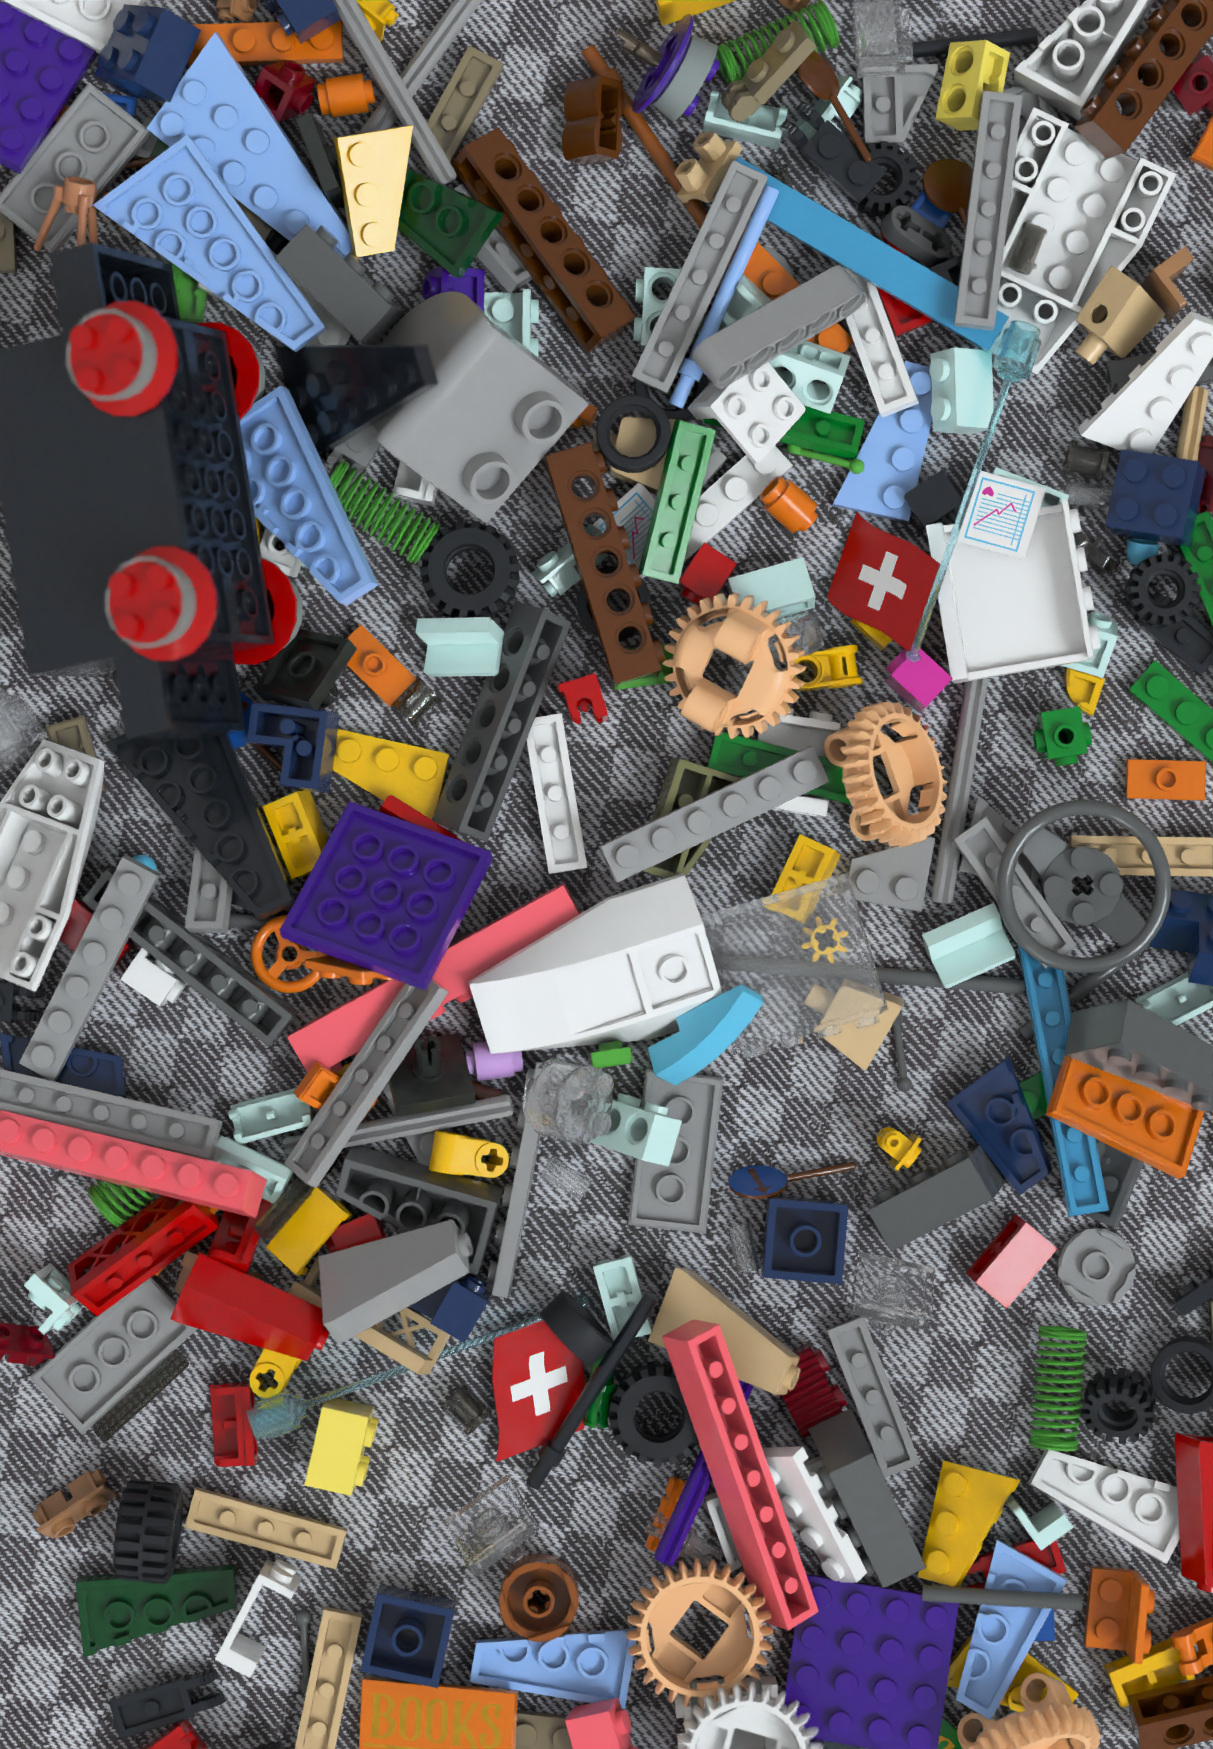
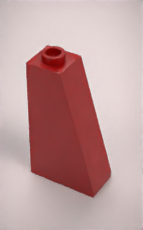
[170,1253,330,1361]
[1174,1433,1213,1593]

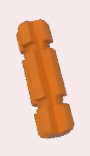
[646,1476,687,1552]

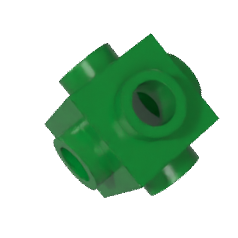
[1033,706,1092,767]

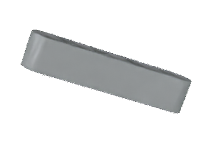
[692,265,867,389]

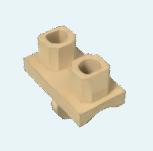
[674,131,743,203]

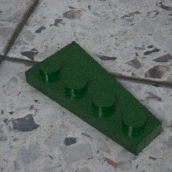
[398,168,505,278]
[76,1564,238,1657]

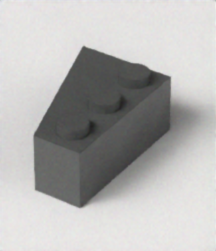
[275,224,406,345]
[868,1144,1006,1252]

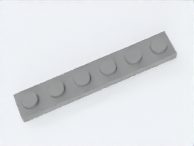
[954,90,1023,331]
[632,160,768,394]
[598,746,829,883]
[19,855,161,1081]
[284,978,449,1188]
[487,1061,554,1298]
[0,1069,223,1161]

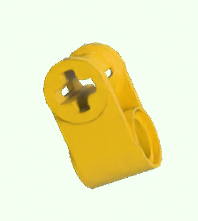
[787,645,863,691]
[428,1130,509,1178]
[249,1348,302,1398]

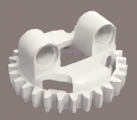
[677,1682,823,1749]

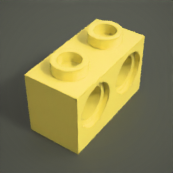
[935,40,1010,131]

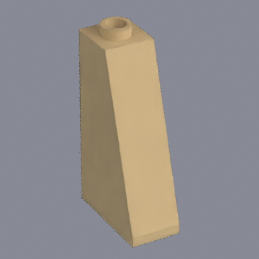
[648,1267,800,1395]

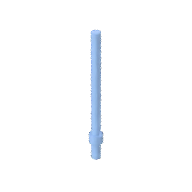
[668,185,779,409]

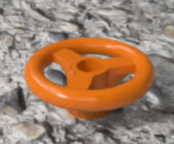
[250,915,327,993]

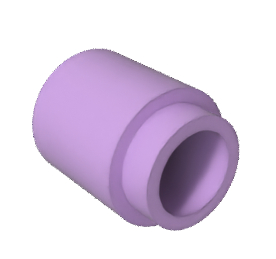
[465,1041,523,1082]

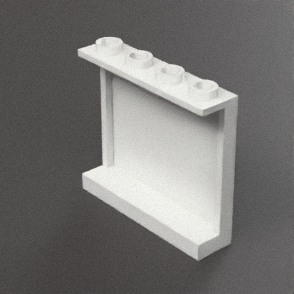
[926,499,1101,684]

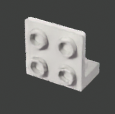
[688,362,806,463]

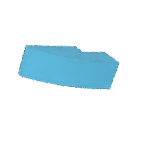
[648,984,764,1086]

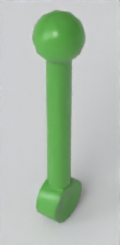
[786,444,864,474]

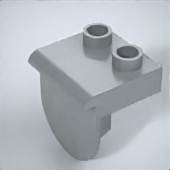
[372,292,589,523]

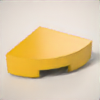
[1064,667,1105,716]

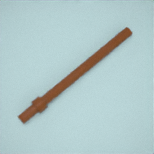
[581,44,708,229]

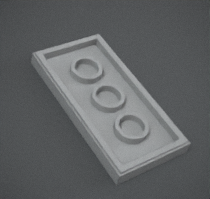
[0,82,152,253]
[628,1069,724,1234]
[30,1276,198,1435]

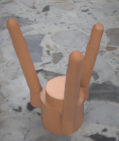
[34,176,98,251]

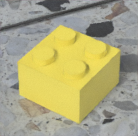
[305,1396,379,1496]

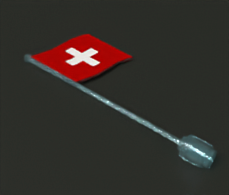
[827,320,1042,662]
[245,1295,589,1462]

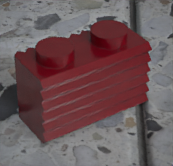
[782,1343,848,1438]

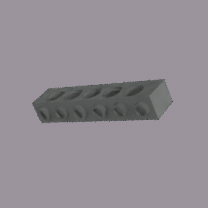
[432,602,572,842]
[82,868,299,1047]

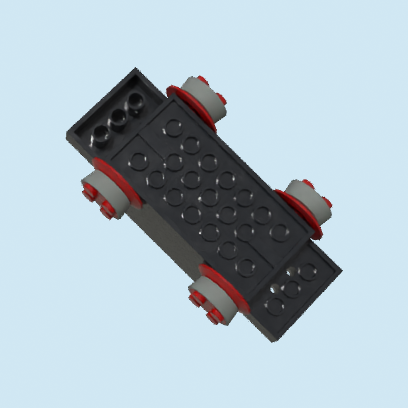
[0,243,302,738]

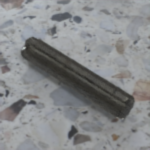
[254,1158,338,1241]
[92,1350,189,1442]

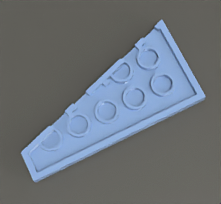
[146,32,352,256]
[93,135,327,352]
[240,385,378,606]

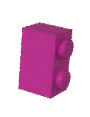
[884,646,953,713]

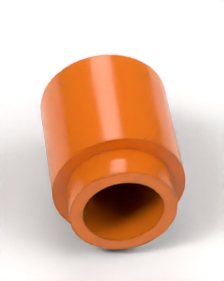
[317,73,375,118]
[759,476,818,533]

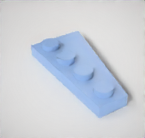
[832,361,932,523]
[956,1539,1067,1720]
[470,1628,637,1709]

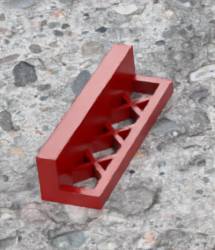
[67,1195,219,1317]

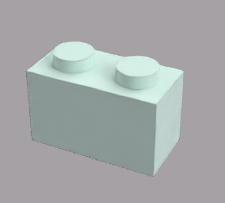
[929,347,994,434]

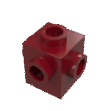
[1172,53,1213,115]
[254,59,316,123]

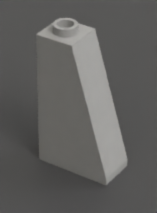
[319,1219,473,1343]

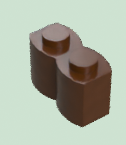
[562,75,624,165]

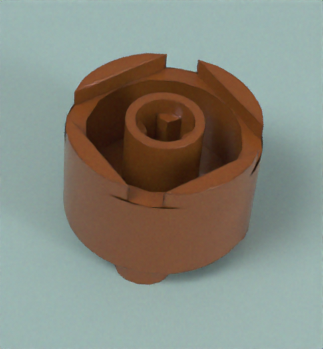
[499,1553,579,1642]

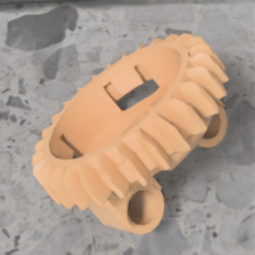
[663,592,806,739]
[824,701,948,847]
[626,1558,773,1708]
[957,1673,1101,1749]

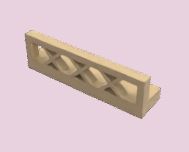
[288,1255,450,1374]

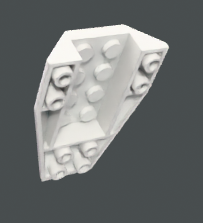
[966,107,1176,374]
[0,739,104,992]
[468,873,723,1054]

